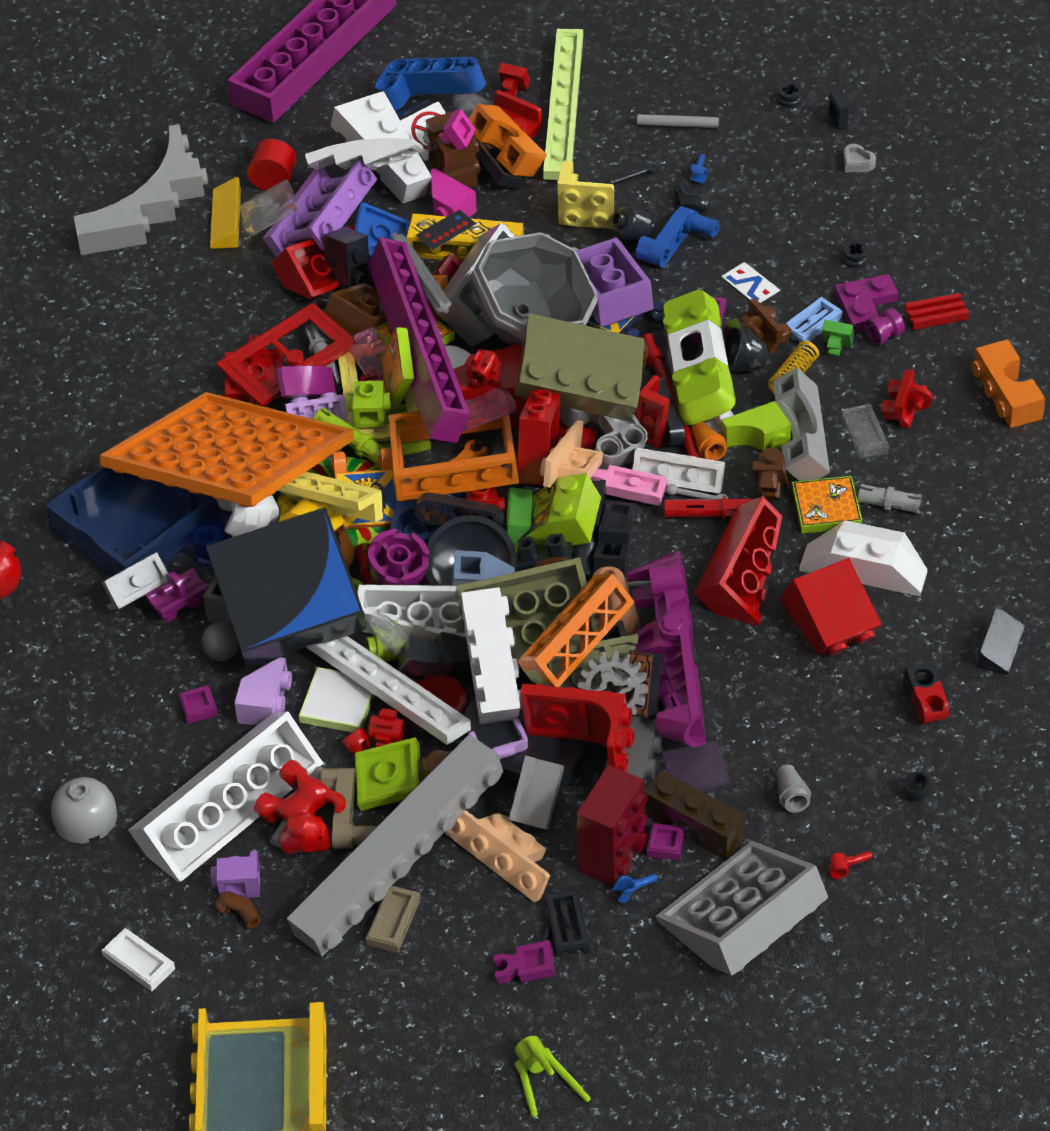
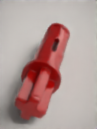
[665,496,754,520]

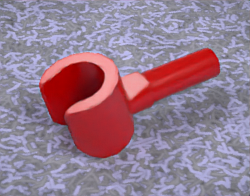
[828,851,872,879]

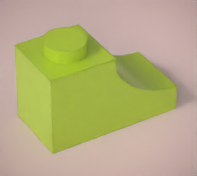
[721,401,791,451]

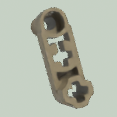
[320,768,378,849]

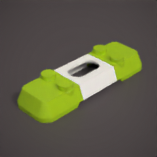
[663,290,736,425]

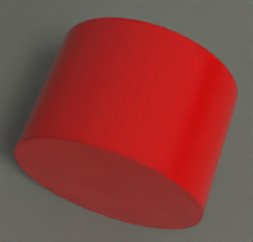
[247,139,297,192]

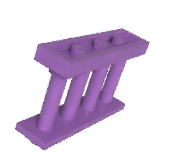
[263,158,377,257]

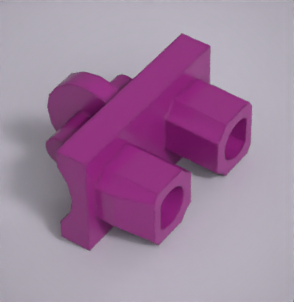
[145,568,209,623]

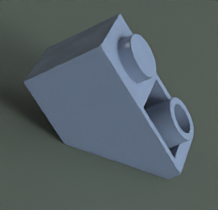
[452,550,515,586]

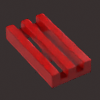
[904,293,969,330]

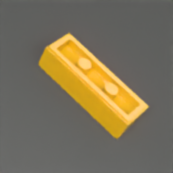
[210,177,241,249]

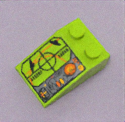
[514,473,601,554]

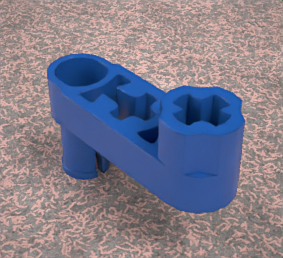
[635,206,720,268]

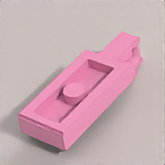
[590,465,668,506]

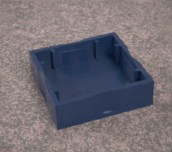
[45,466,221,576]

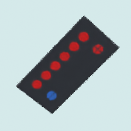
[416,209,476,250]

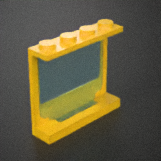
[189,1002,326,1131]

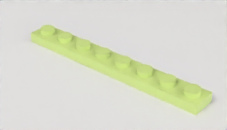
[543,29,583,180]

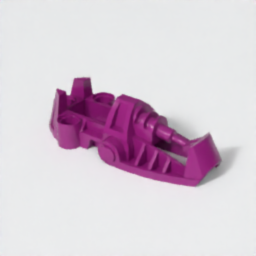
[627,551,706,747]

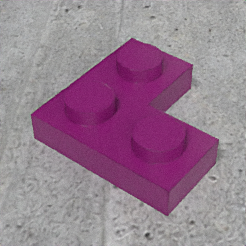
[834,274,898,332]

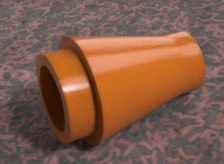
[691,422,727,461]

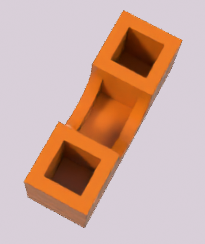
[469,104,547,177]
[972,339,1045,428]

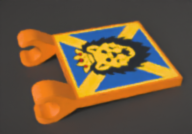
[330,448,398,529]

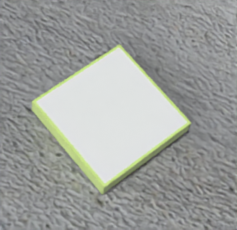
[299,667,375,732]

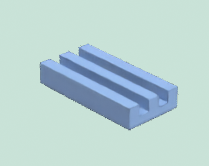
[786,297,842,346]

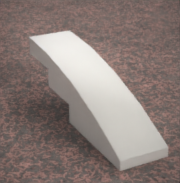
[305,138,424,170]

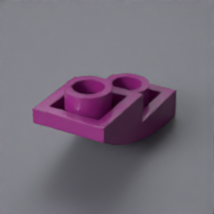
[277,366,336,399]

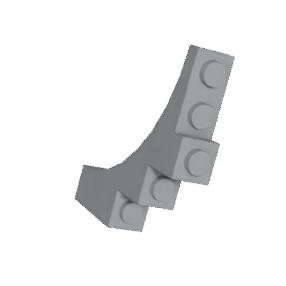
[74,124,208,255]

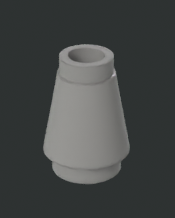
[776,765,811,813]

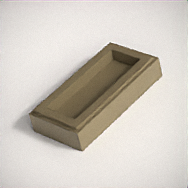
[366,886,421,953]

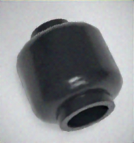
[611,204,654,245]

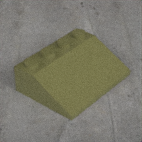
[514,313,644,421]
[455,557,602,669]

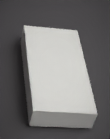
[102,928,175,991]

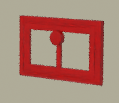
[216,303,358,406]

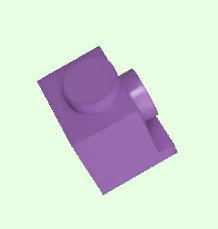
[211,851,260,898]

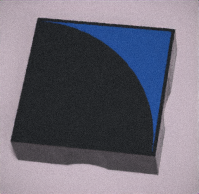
[206,507,367,669]

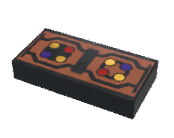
[626,650,662,719]

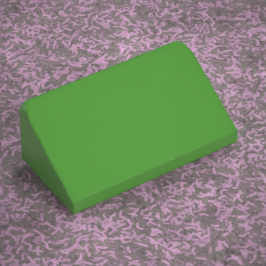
[504,487,532,544]

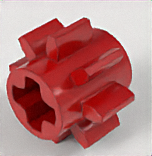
[464,350,502,387]
[368,708,405,747]

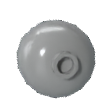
[51,777,118,844]

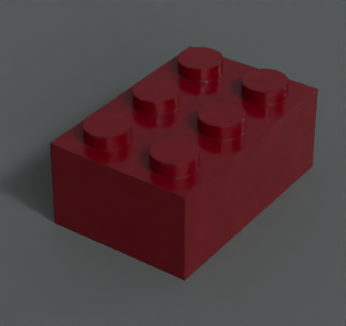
[577,765,647,886]

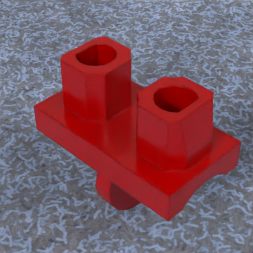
[881,370,933,428]

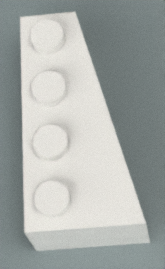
[331,91,432,203]
[358,585,466,641]

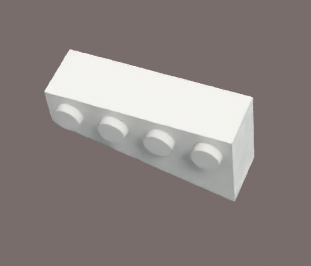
[461,587,522,724]

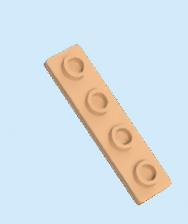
[540,420,603,488]
[444,810,550,902]

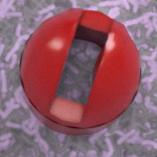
[341,727,370,755]

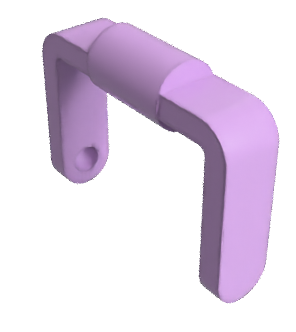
[468,717,528,759]

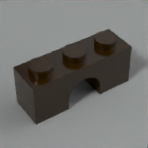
[644,770,746,860]

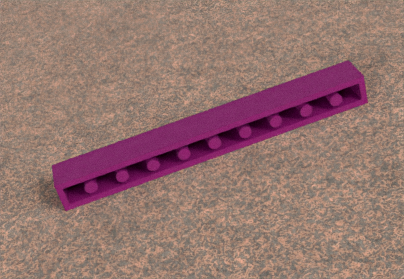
[368,237,470,443]

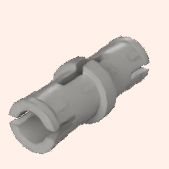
[858,484,922,514]

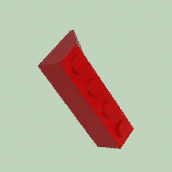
[694,496,783,626]

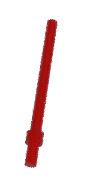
[642,333,702,458]

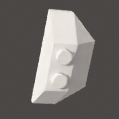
[799,520,927,596]

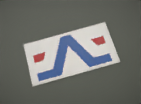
[721,262,780,303]

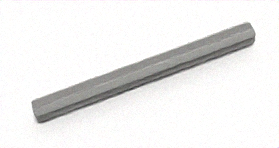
[391,233,451,314]

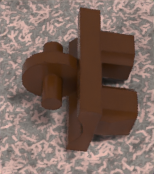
[741,299,792,354]
[752,448,788,501]

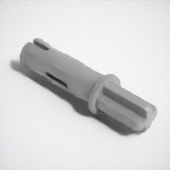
[305,322,343,392]

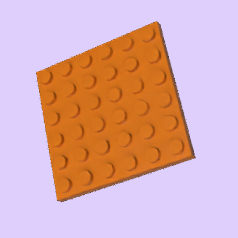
[100,392,353,507]

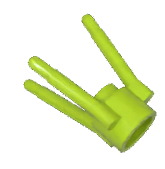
[514,1036,590,1118]

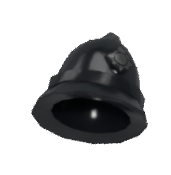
[722,318,772,373]

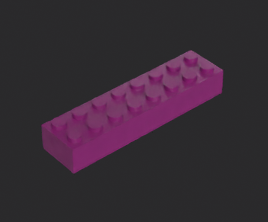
[227,0,397,123]

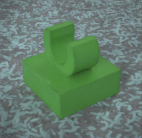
[822,319,854,356]

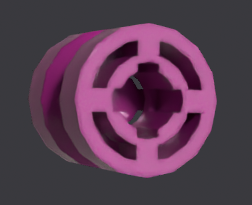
[864,308,905,346]

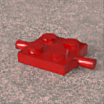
[225,335,285,405]

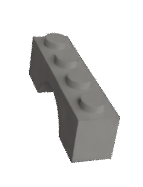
[773,367,830,481]

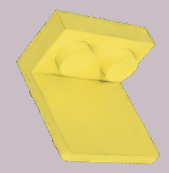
[558,161,614,229]

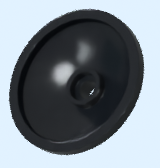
[426,515,517,586]

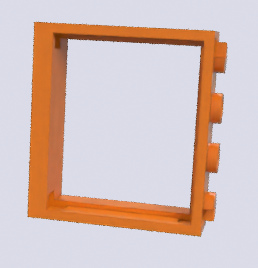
[389,397,519,501]

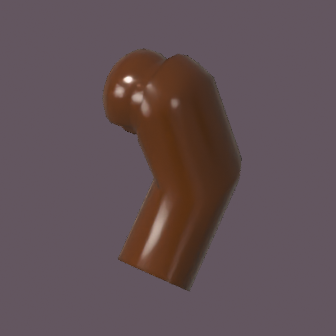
[214,891,262,929]

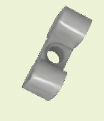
[560,407,647,469]

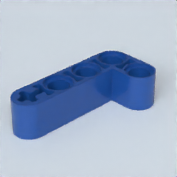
[375,57,486,111]

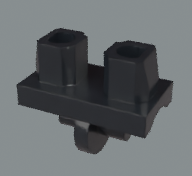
[515,533,573,572]

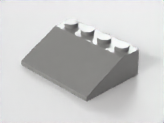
[656,841,828,976]

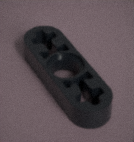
[646,377,685,447]
[415,492,504,527]

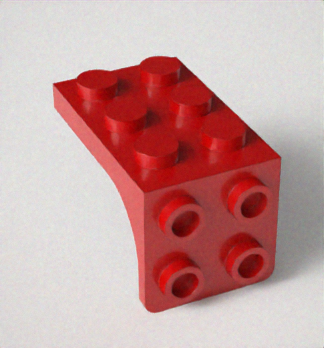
[520,684,635,772]

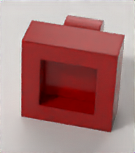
[498,63,530,96]

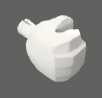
[217,495,280,537]

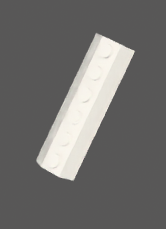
[128,711,324,882]

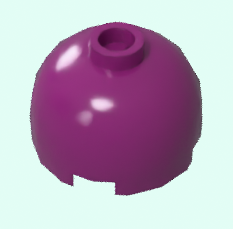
[367,529,429,585]

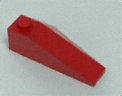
[271,225,355,299]

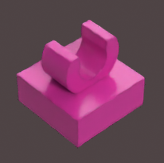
[439,109,476,150]

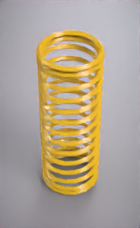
[768,341,819,394]

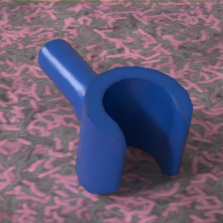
[690,154,708,184]
[611,874,658,903]

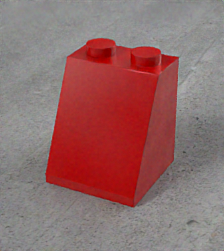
[453,344,525,430]
[780,558,882,656]

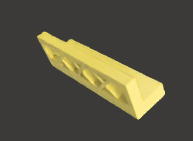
[277,472,383,523]

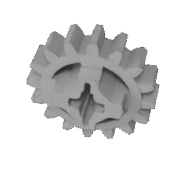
[577,650,649,715]

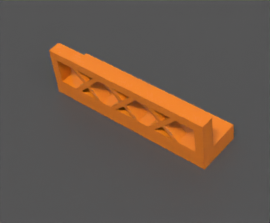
[517,573,634,687]

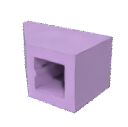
[234,658,292,725]

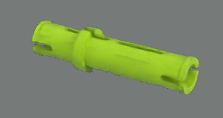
[313,407,386,466]

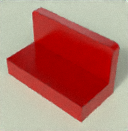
[635,375,670,448]

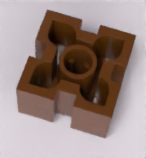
[425,112,480,188]

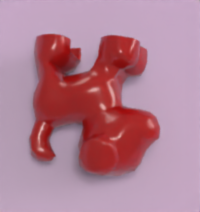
[253,759,346,854]

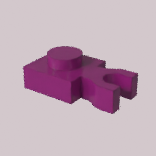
[493,940,555,984]

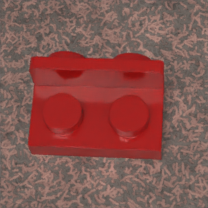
[493,90,542,139]

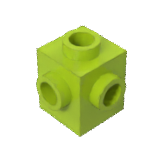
[348,381,391,428]

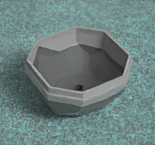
[471,232,598,346]

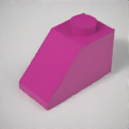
[431,168,477,218]

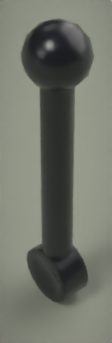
[605,163,656,186]

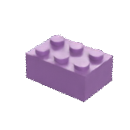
[576,238,654,327]

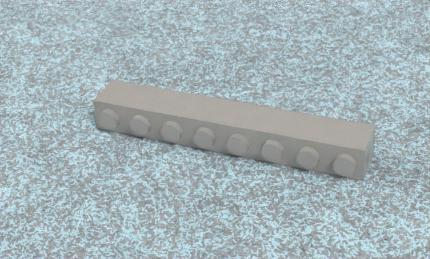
[287,734,504,956]

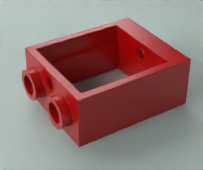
[518,390,560,486]

